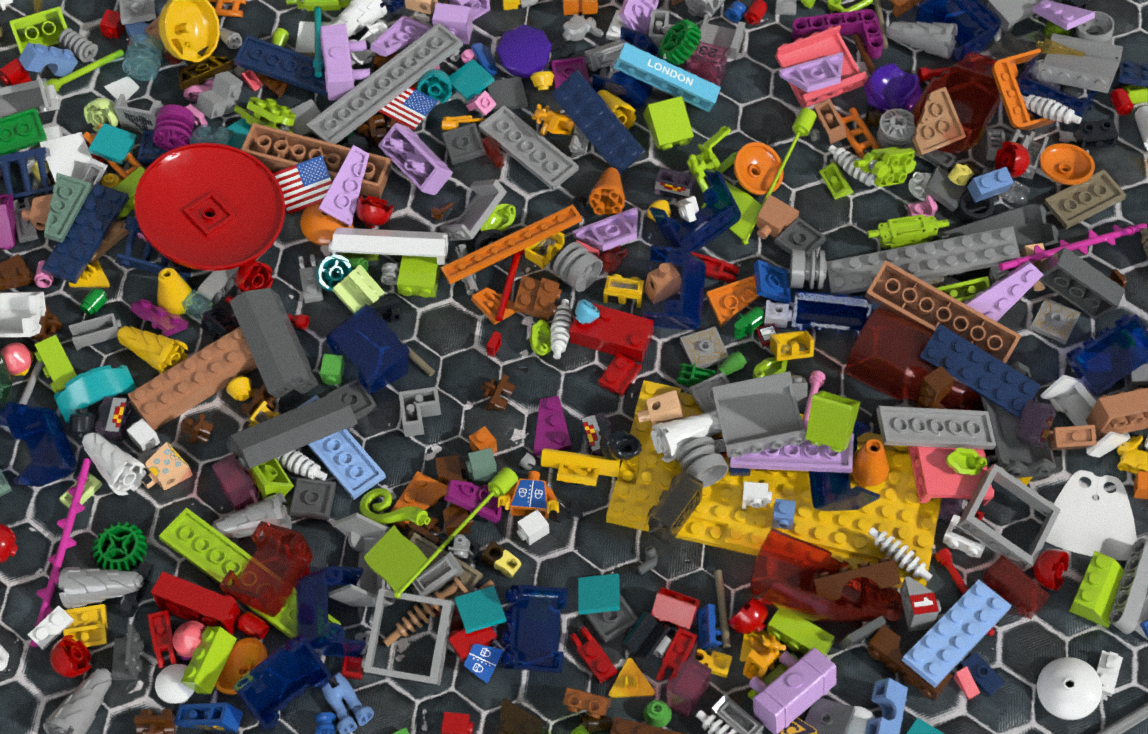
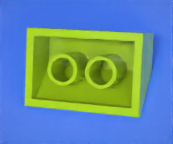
[9,6,67,54]
[238,455,294,498]
[1069,551,1124,628]

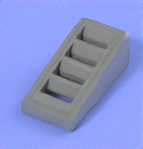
[986,128,1005,161]

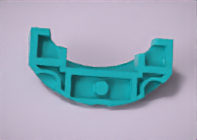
[54,365,137,423]

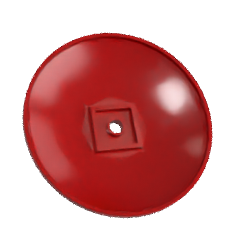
[134,143,285,271]

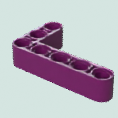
[791,9,884,59]

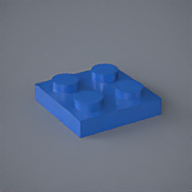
[754,260,791,304]

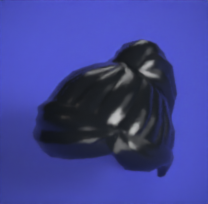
[599,429,642,460]

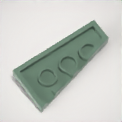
[44,173,92,243]

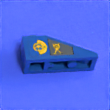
[174,703,243,733]

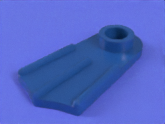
[471,43,498,76]

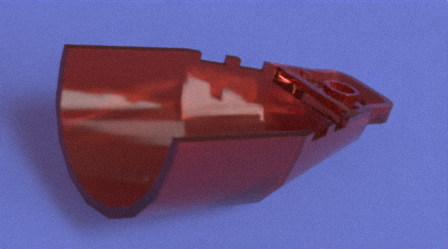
[914,52,1000,154]
[845,307,983,411]
[750,528,903,623]

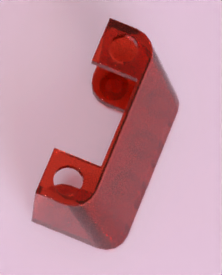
[219,521,313,617]

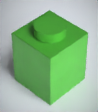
[320,354,345,385]

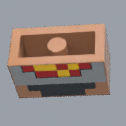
[814,99,847,144]

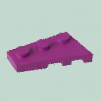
[130,299,189,337]
[533,396,572,457]
[444,480,503,523]

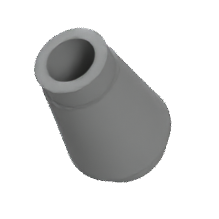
[219,28,242,49]

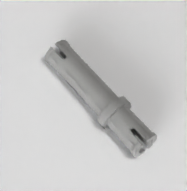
[455,244,478,295]

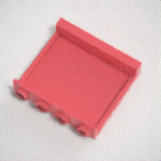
[775,25,868,108]
[908,446,994,506]

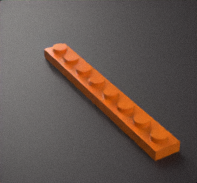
[441,204,582,284]

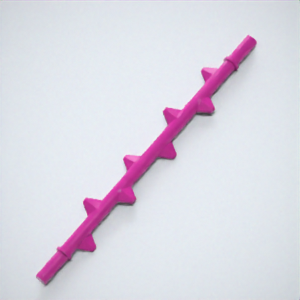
[998,223,1147,271]
[30,458,91,647]

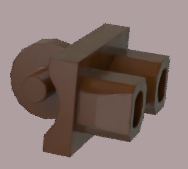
[358,114,387,147]
[31,306,62,341]
[481,374,516,411]
[241,385,275,422]
[180,413,214,445]
[406,517,442,546]
[134,709,176,734]

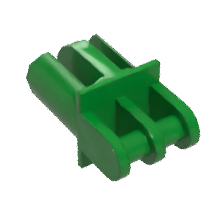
[734,307,764,339]
[676,363,715,387]

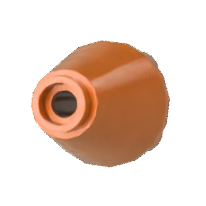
[589,167,625,215]
[850,439,889,487]

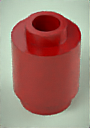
[744,0,767,25]
[1110,88,1134,115]
[237,612,269,640]

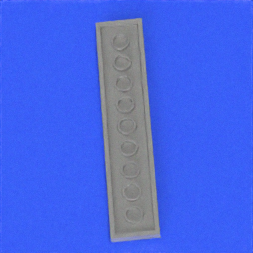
[306,23,463,144]
[827,226,1020,297]

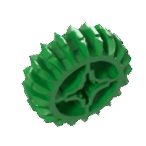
[658,19,702,66]
[92,522,148,571]

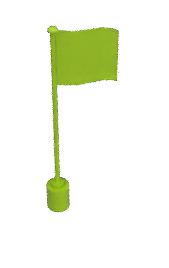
[701,108,817,245]
[364,467,518,599]

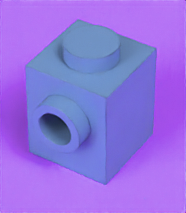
[772,499,796,530]

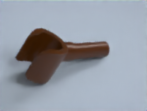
[431,201,454,220]

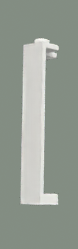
[329,228,449,265]
[0,292,46,337]

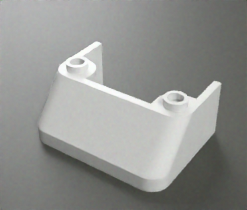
[1040,375,1130,457]

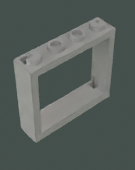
[957,464,1061,572]
[361,589,455,685]

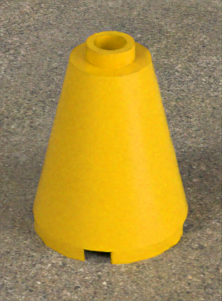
[597,90,636,130]
[157,268,195,315]

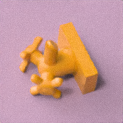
[532,104,575,137]
[742,636,786,680]

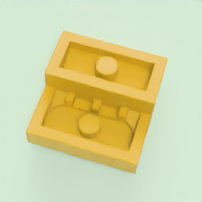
[63,604,108,647]

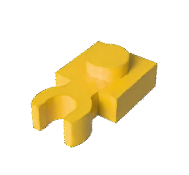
[693,649,733,678]

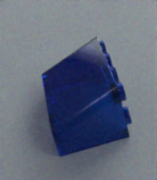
[326,304,410,394]
[1065,314,1148,397]
[501,584,568,673]
[233,635,333,731]

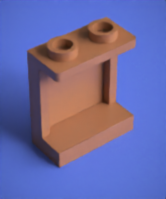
[1048,425,1097,451]

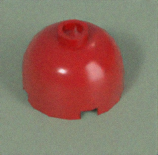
[995,141,1030,178]
[356,195,394,228]
[235,260,273,293]
[0,524,19,564]
[1031,549,1069,590]
[727,594,768,634]
[50,635,92,678]

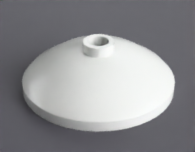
[1037,657,1102,720]

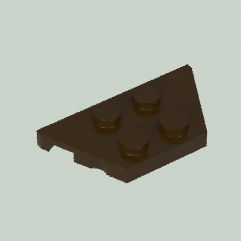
[178,56,237,91]
[498,698,542,734]

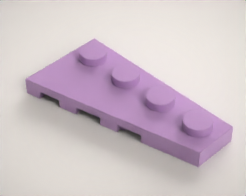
[370,15,432,57]

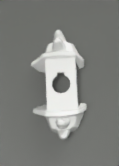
[349,22,389,65]

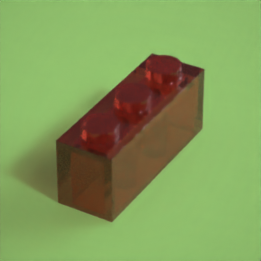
[983,555,1050,620]

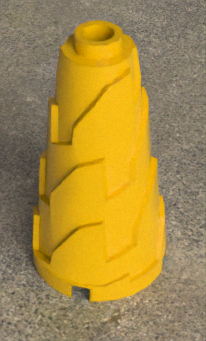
[117,326,188,374]

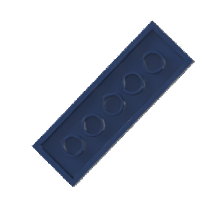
[234,35,328,97]
[551,70,645,175]
[41,183,129,284]
[918,324,1041,419]

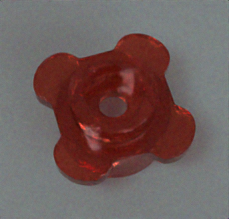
[163,51,182,65]

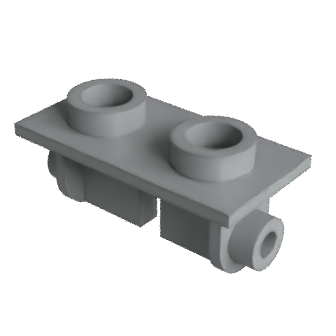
[569,124,589,158]
[448,534,474,559]

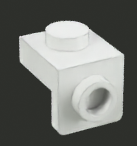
[677,196,699,222]

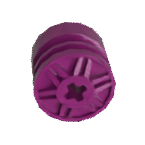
[153,104,195,151]

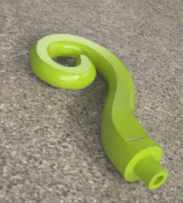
[359,488,430,526]

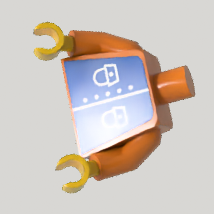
[497,471,559,519]

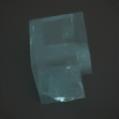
[182,290,214,322]

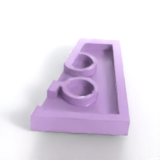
[1033,0,1095,30]

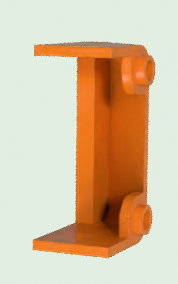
[992,49,1057,131]

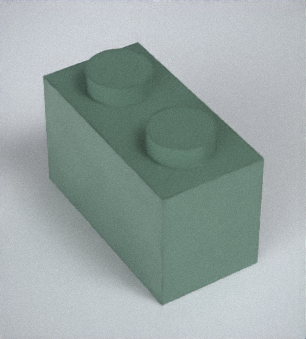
[466,448,497,486]

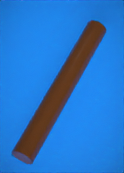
[852,33,876,75]

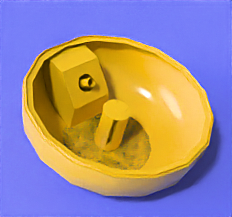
[158,0,220,63]

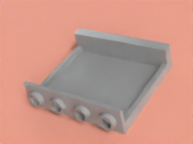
[712,371,806,458]

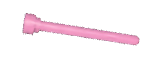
[802,371,825,431]

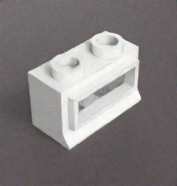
[942,514,985,558]

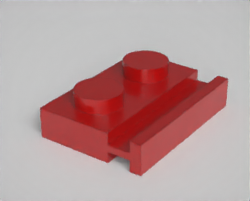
[598,353,642,397]

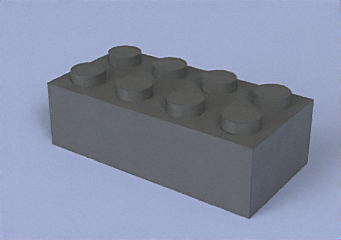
[1039,247,1125,320]

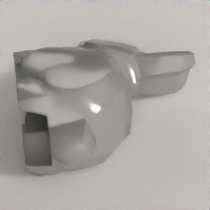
[562,14,604,42]

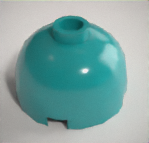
[417,69,452,104]
[315,255,353,292]

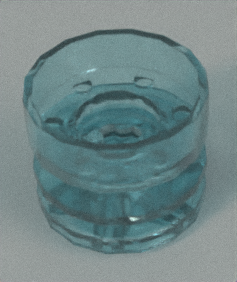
[122,34,165,81]

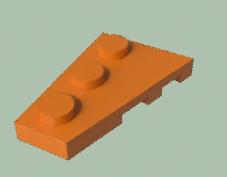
[706,275,760,327]
[391,471,447,530]

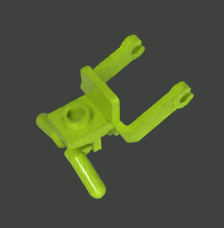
[687,126,737,196]

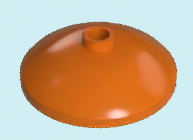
[734,142,784,195]
[1039,143,1095,185]
[300,203,355,245]
[215,638,267,695]

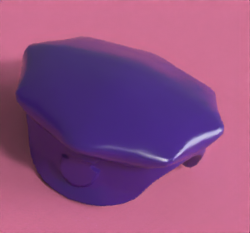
[496,24,552,78]
[864,63,924,113]

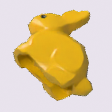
[1117,435,1148,476]

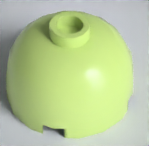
[84,98,119,132]

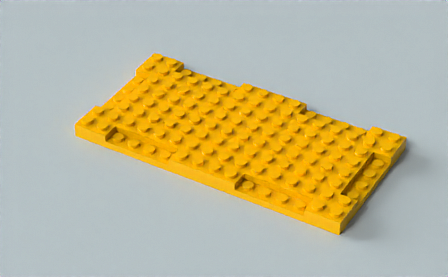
[606,380,941,588]

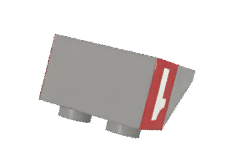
[900,576,941,632]

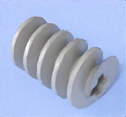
[59,28,98,62]

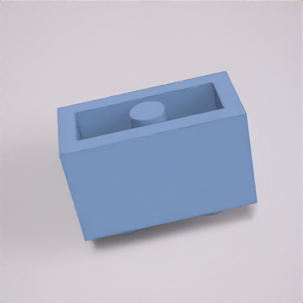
[967,167,1014,202]

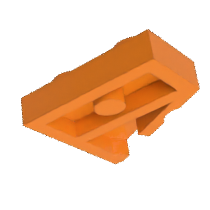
[471,287,518,325]

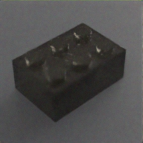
[648,470,703,546]

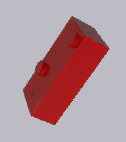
[569,302,654,363]
[151,571,241,635]

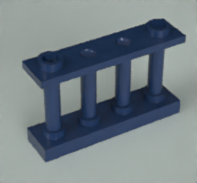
[0,147,54,200]
[115,216,192,282]

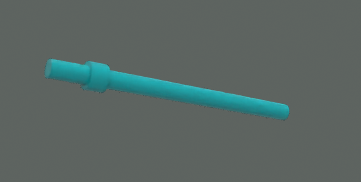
[313,6,324,77]

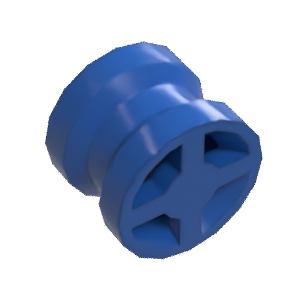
[725,1,747,23]
[315,712,337,734]

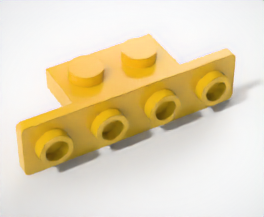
[541,448,620,486]

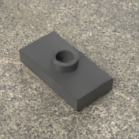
[917,147,958,172]

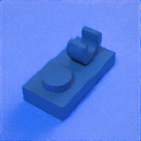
[697,604,722,651]

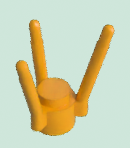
[442,115,486,131]

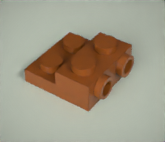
[512,275,562,321]
[563,688,612,719]

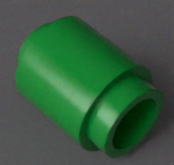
[79,288,107,316]

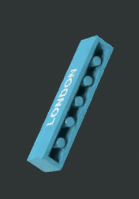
[613,42,721,112]

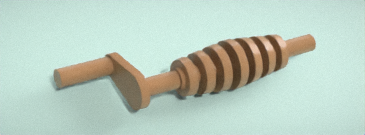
[383,576,496,647]

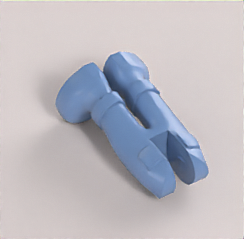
[321,672,374,734]

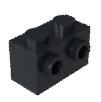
[1074,119,1119,151]

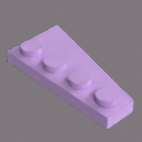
[318,145,369,227]
[963,261,1044,322]

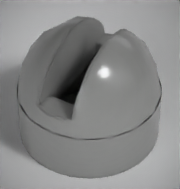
[518,453,536,470]

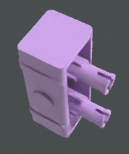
[320,24,370,101]
[378,123,453,195]
[749,648,836,734]

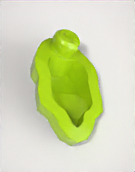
[480,204,516,232]
[529,319,551,356]
[753,357,788,379]
[945,448,987,476]

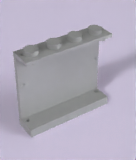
[1036,33,1123,93]

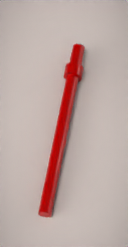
[495,249,524,322]

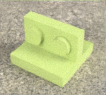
[332,265,385,318]

